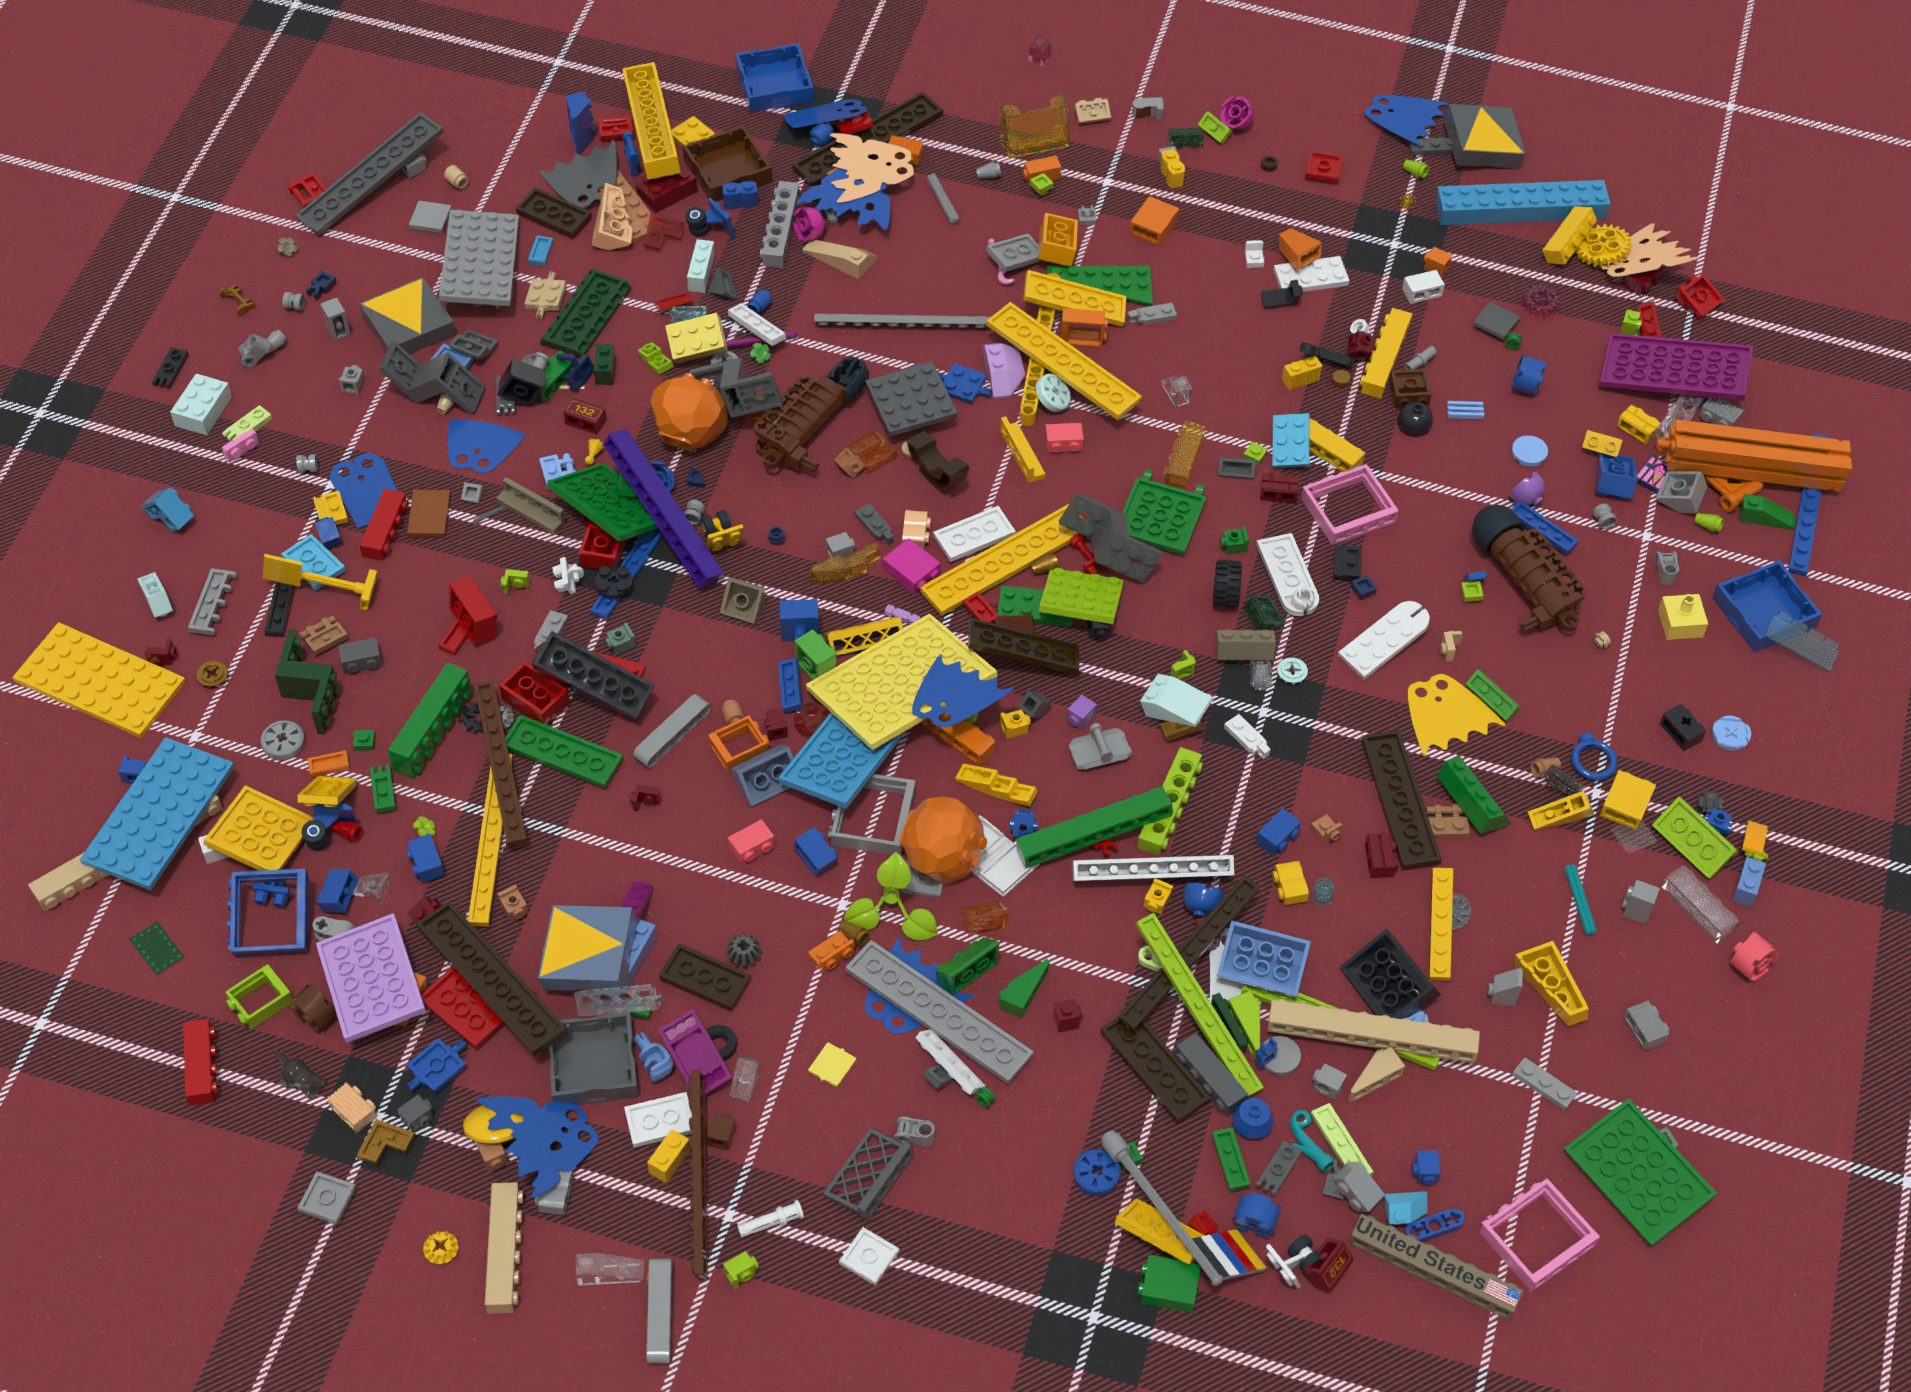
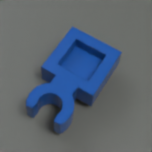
[1255,1037,1278,1068]

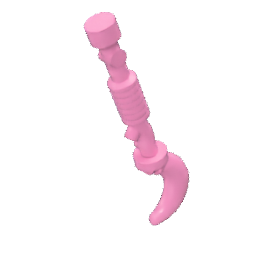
[988,239,1015,285]

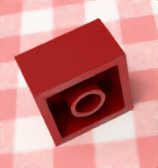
[579,524,626,569]

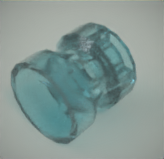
[1313,878,1335,905]

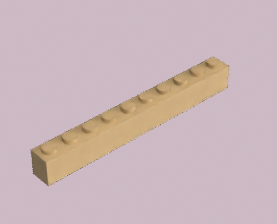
[28,795,223,911]
[1267,999,1480,1063]

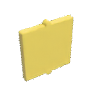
[808,1042,857,1087]

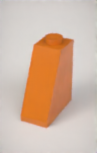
[1279,228,1322,270]

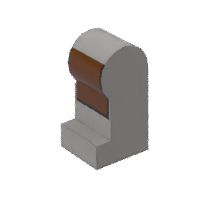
[1132,97,1164,120]

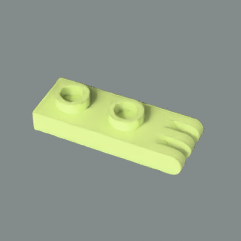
[223,405,272,441]

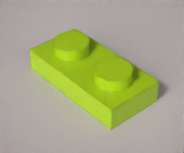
[1197,111,1233,144]

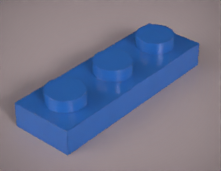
[778,657,803,713]

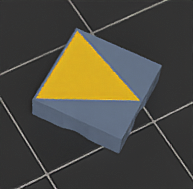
[538,905,637,992]

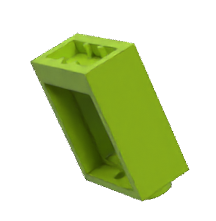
[225,964,293,1030]

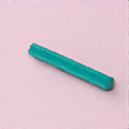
[1565,864,1597,936]

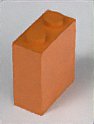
[1130,196,1179,246]

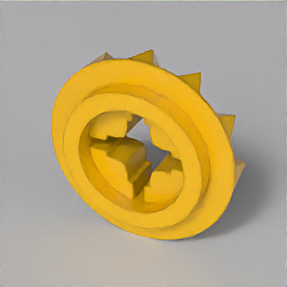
[423,1231,459,1264]

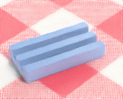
[1447,401,1484,419]

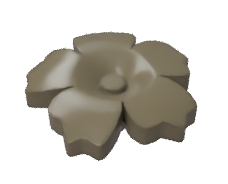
[277,237,298,258]

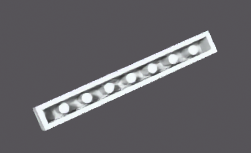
[1072,855,1234,881]

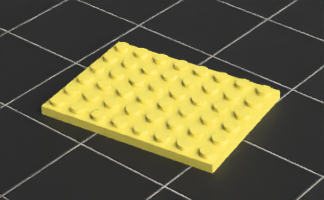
[806,613,998,750]

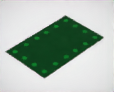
[129,922,184,975]

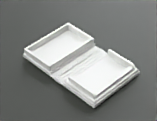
[972,815,1040,897]

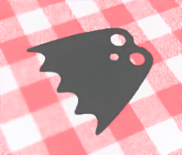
[539,140,617,208]

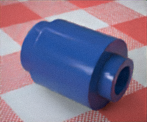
[747,290,772,314]

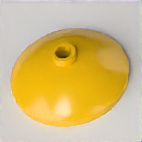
[463,1105,524,1143]

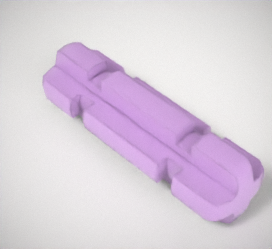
[885,604,920,624]

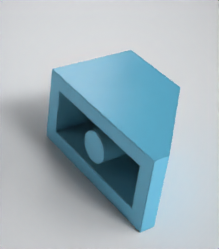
[1384,1191,1427,1225]

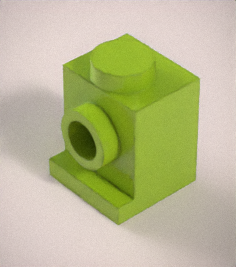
[1620,309,1642,335]
[723,1251,759,1290]

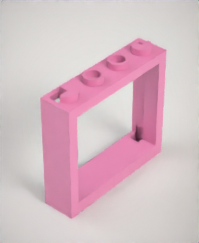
[1301,464,1399,545]
[1479,1179,1600,1292]

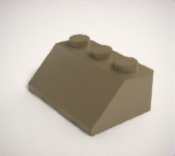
[1214,629,1276,660]

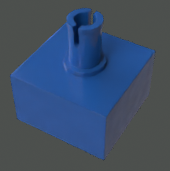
[780,599,819,646]

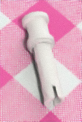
[737,1200,804,1238]

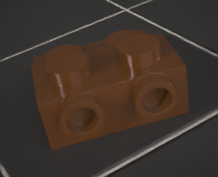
[1390,369,1432,408]

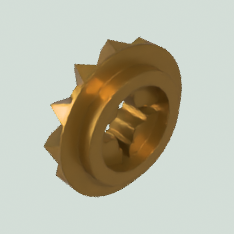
[196,661,228,688]

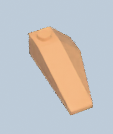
[592,183,633,250]

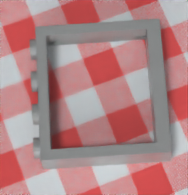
[828,774,916,856]

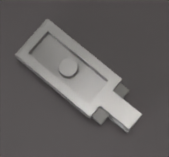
[1127,303,1177,325]
[534,610,568,656]

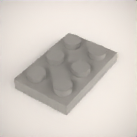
[986,234,1043,272]

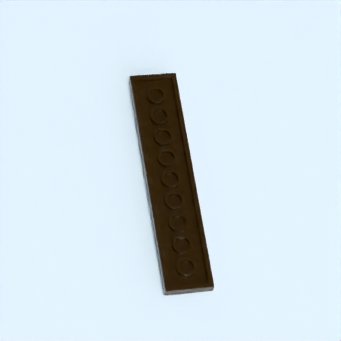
[792,91,943,186]
[416,901,568,1056]

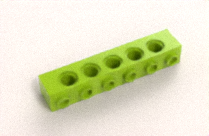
[1137,747,1204,856]

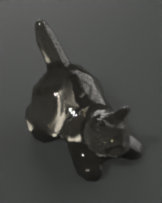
[274,1050,327,1100]

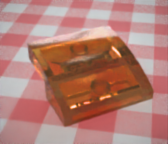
[847,431,898,473]

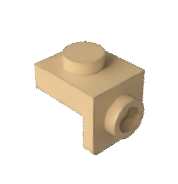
[1440,631,1463,662]

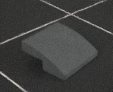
[1473,302,1521,340]
[449,329,498,359]

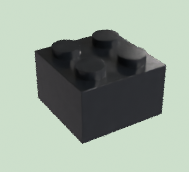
[497,359,546,407]

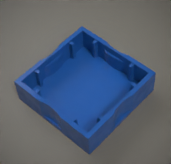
[735,43,814,112]
[1712,560,1822,652]

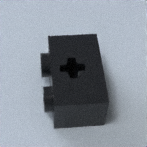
[1660,704,1706,751]

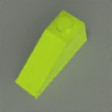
[1228,991,1261,1060]

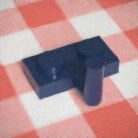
[556,353,594,391]

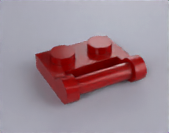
[598,114,634,141]
[288,173,326,208]

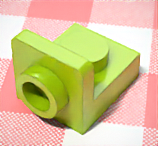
[500,569,530,595]
[1170,650,1196,680]

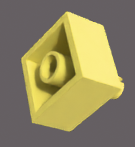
[1658,594,1708,640]

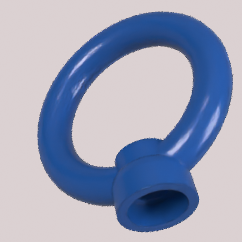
[1571,733,1617,781]

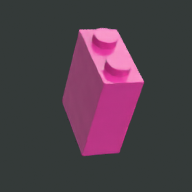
[883,538,941,595]

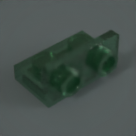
[1168,128,1204,148]
[1244,595,1285,630]

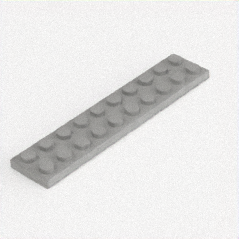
[845,940,1034,1084]

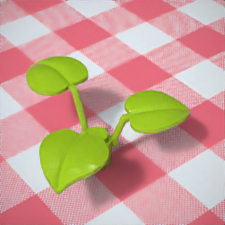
[844,852,938,940]

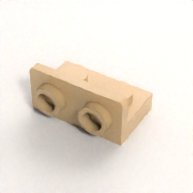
[1073,98,1111,124]

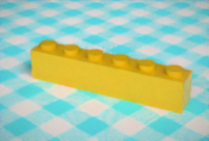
[1360,308,1412,399]

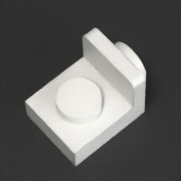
[1244,241,1264,268]

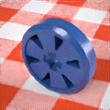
[1073,1149,1121,1195]

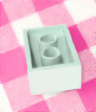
[1140,674,1213,727]

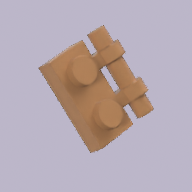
[299,615,348,656]
[1426,804,1470,838]

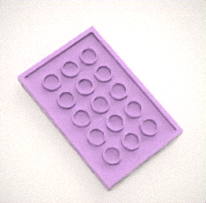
[316,913,426,1043]

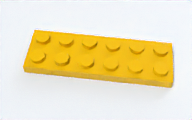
[1023,270,1126,327]

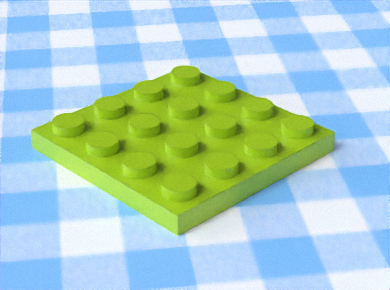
[1039,568,1124,624]

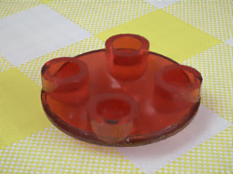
[793,701,831,736]

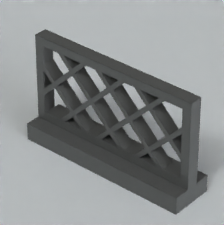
[823,1128,914,1222]

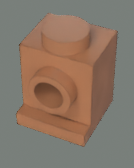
[497,885,528,922]

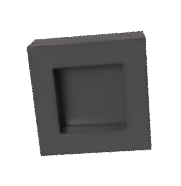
[923,1065,953,1089]

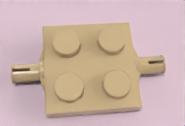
[524,271,567,319]

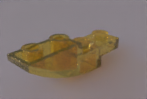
[809,542,880,583]

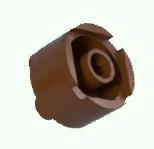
[288,984,336,1033]

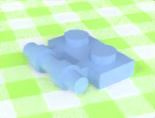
[539,453,576,490]

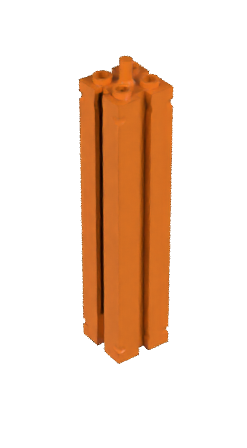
[1656,419,1852,492]

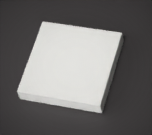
[839,1227,899,1286]

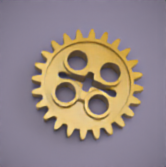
[1575,224,1632,268]

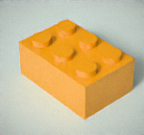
[1038,213,1078,266]

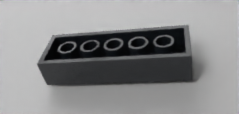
[533,631,655,723]

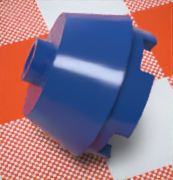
[1232,1098,1274,1140]

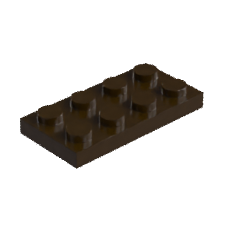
[516,187,592,238]
[659,943,751,1011]

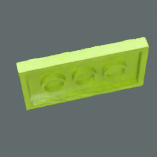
[1652,796,1738,879]

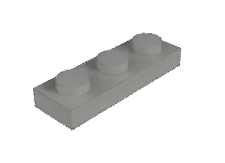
[1512,1058,1578,1111]

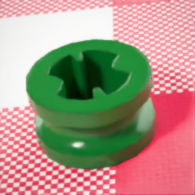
[1505,333,1522,350]
[975,1087,995,1108]

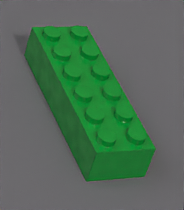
[388,663,473,780]

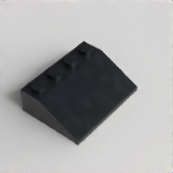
[1340,929,1441,1019]

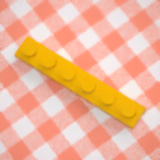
[1430,868,1453,981]

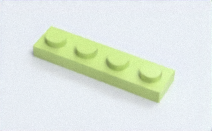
[1311,1103,1373,1176]

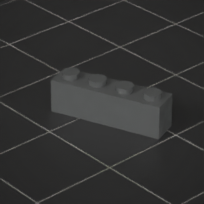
[1175,1033,1248,1116]

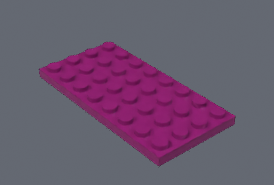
[1600,333,1754,400]

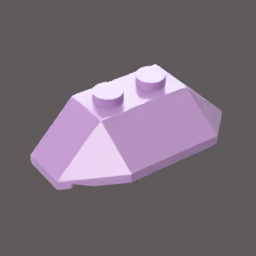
[981,342,1025,399]

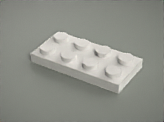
[1273,256,1349,292]
[933,506,1016,562]

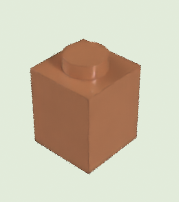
[476,1141,508,1171]

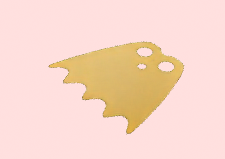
[1408,674,1505,756]

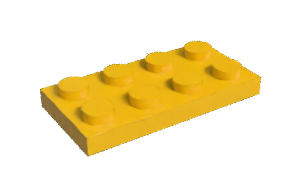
[298,776,357,807]
[1115,1198,1205,1265]

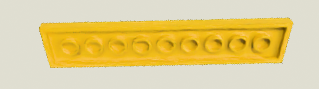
[986,302,1142,420]
[920,503,1084,616]

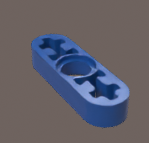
[1404,1208,1464,1242]

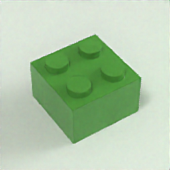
[795,629,837,680]

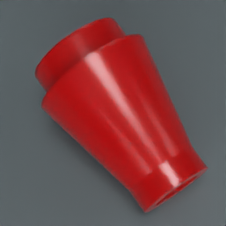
[331,820,363,842]

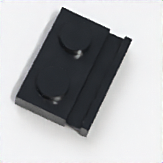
[1333,545,1362,580]

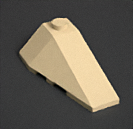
[802,240,878,280]

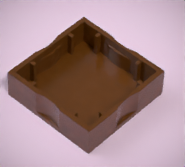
[683,125,773,202]

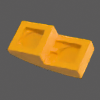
[1742,820,1768,855]

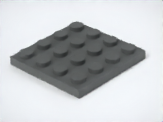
[865,362,957,437]

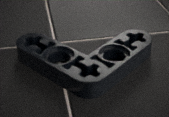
[1299,342,1355,367]

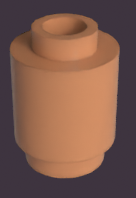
[722,700,744,725]

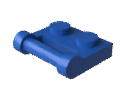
[623,131,640,177]

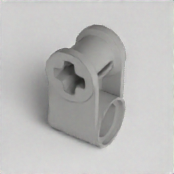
[238,334,271,367]
[522,352,550,370]
[1655,551,1679,586]
[313,916,355,941]
[893,1117,935,1147]

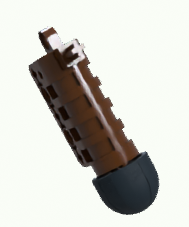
[1472,505,1586,632]

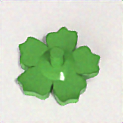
[749,343,771,364]

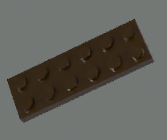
[968,618,1079,675]
[1100,1017,1211,1124]

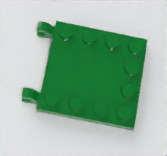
[1122,469,1206,556]

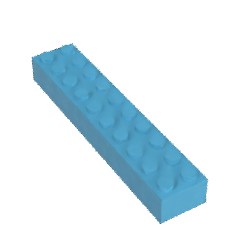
[1435,180,1611,225]

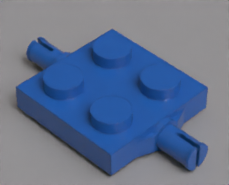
[938,363,992,405]
[406,1038,467,1094]

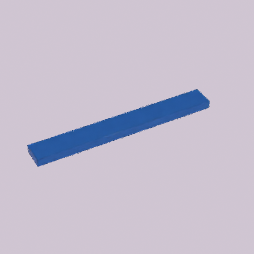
[590,528,664,621]

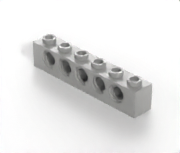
[760,181,800,268]

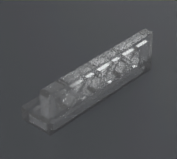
[1656,394,1706,440]
[574,984,663,1017]

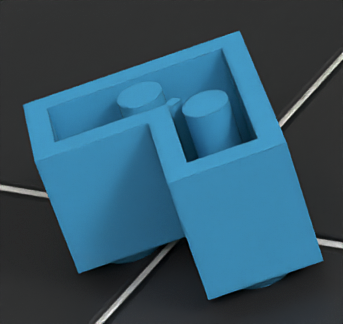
[141,487,194,532]

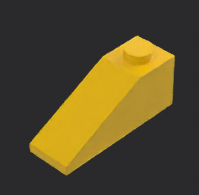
[1528,791,1594,830]

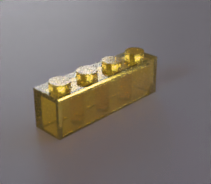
[1163,420,1206,490]

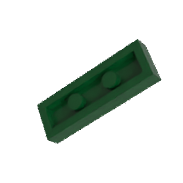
[1211,992,1249,1054]

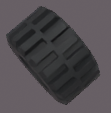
[1213,559,1242,608]

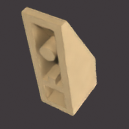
[1348,1047,1405,1103]

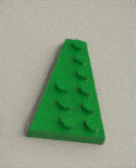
[1047,266,1153,307]

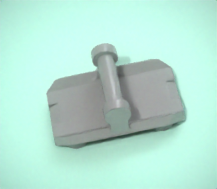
[1068,723,1132,770]

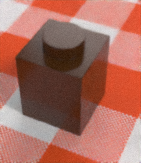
[707,1114,736,1151]

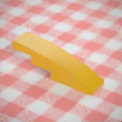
[955,764,1037,807]

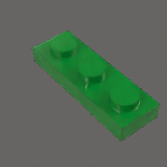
[1211,1127,1251,1192]

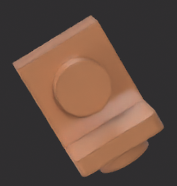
[834,447,865,478]
[1311,814,1343,844]

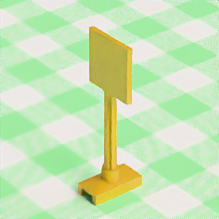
[263,554,377,611]

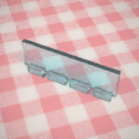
[1764,610,1839,671]

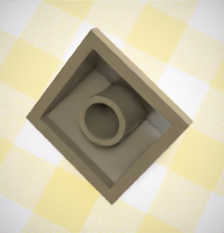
[720,577,766,624]

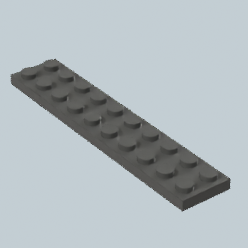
[295,112,444,236]

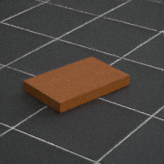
[407,490,451,537]

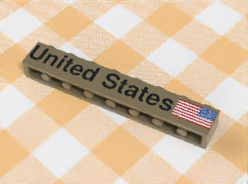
[1349,1214,1523,1321]

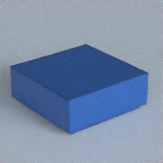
[1463,571,1487,582]

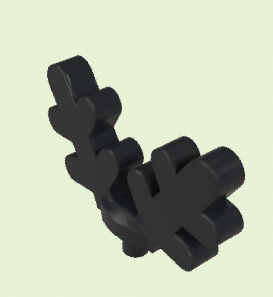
[458,702,484,734]

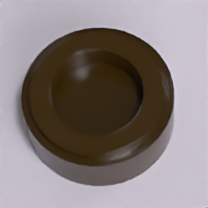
[1261,156,1278,172]

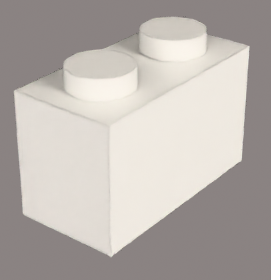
[1402,270,1445,304]

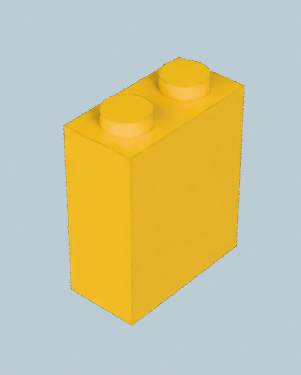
[1600,770,1656,830]

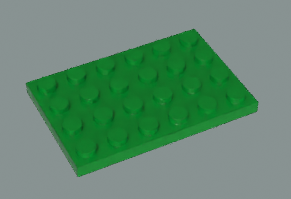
[547,463,658,542]
[1564,1098,1717,1248]

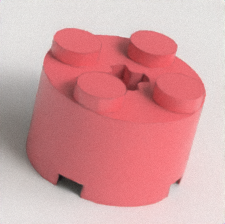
[1730,932,1779,981]

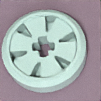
[1036,374,1071,412]

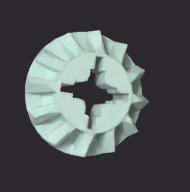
[1277,658,1308,685]

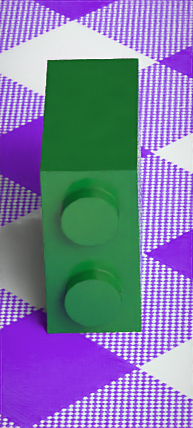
[1138,1255,1200,1313]

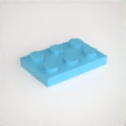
[1272,413,1310,468]
[281,534,346,591]

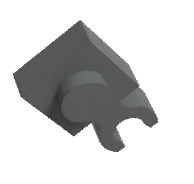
[1323,1159,1348,1199]

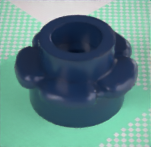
[767,527,786,544]

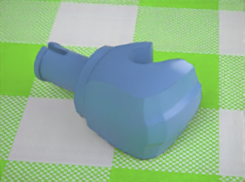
[634,1032,674,1082]

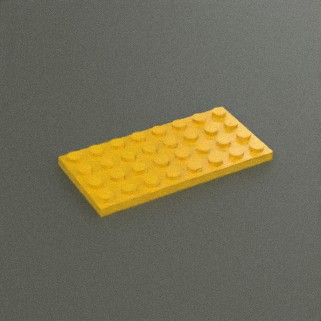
[12,622,186,739]

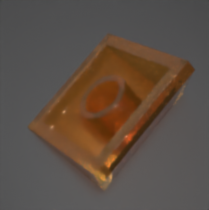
[960,900,1008,936]

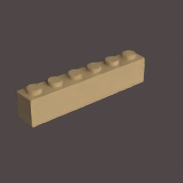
[485,1183,524,1314]

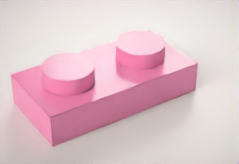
[222,428,259,463]

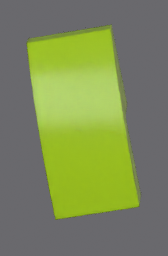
[637,342,674,375]

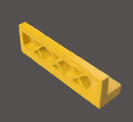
[1000,416,1045,483]
[825,617,903,655]

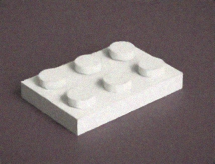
[624,1092,692,1148]

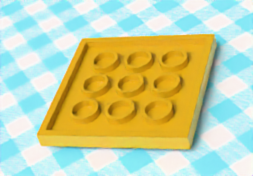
[204,785,314,871]

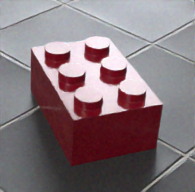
[635,159,697,214]

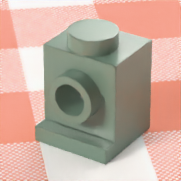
[605,622,636,655]

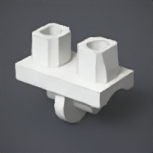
[553,557,584,595]

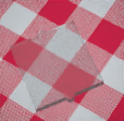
[1610,820,1657,855]

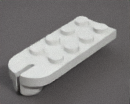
[1256,533,1319,616]
[1338,601,1430,680]

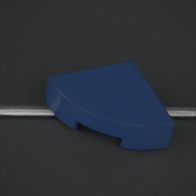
[686,468,705,488]

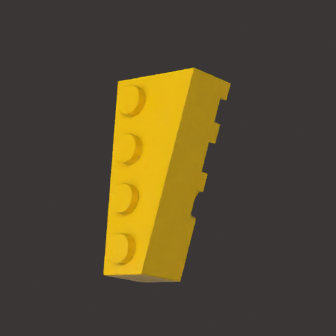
[1514,941,1589,1027]

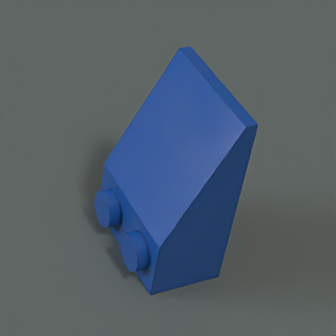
[1595,452,1638,499]

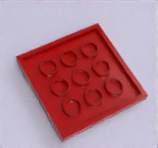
[421,967,536,1050]

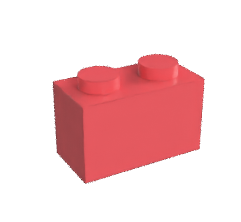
[1045,423,1084,453]
[728,819,775,865]

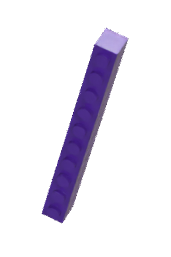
[602,429,724,589]

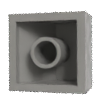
[1656,471,1707,513]

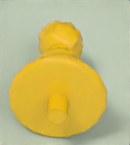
[585,439,604,465]

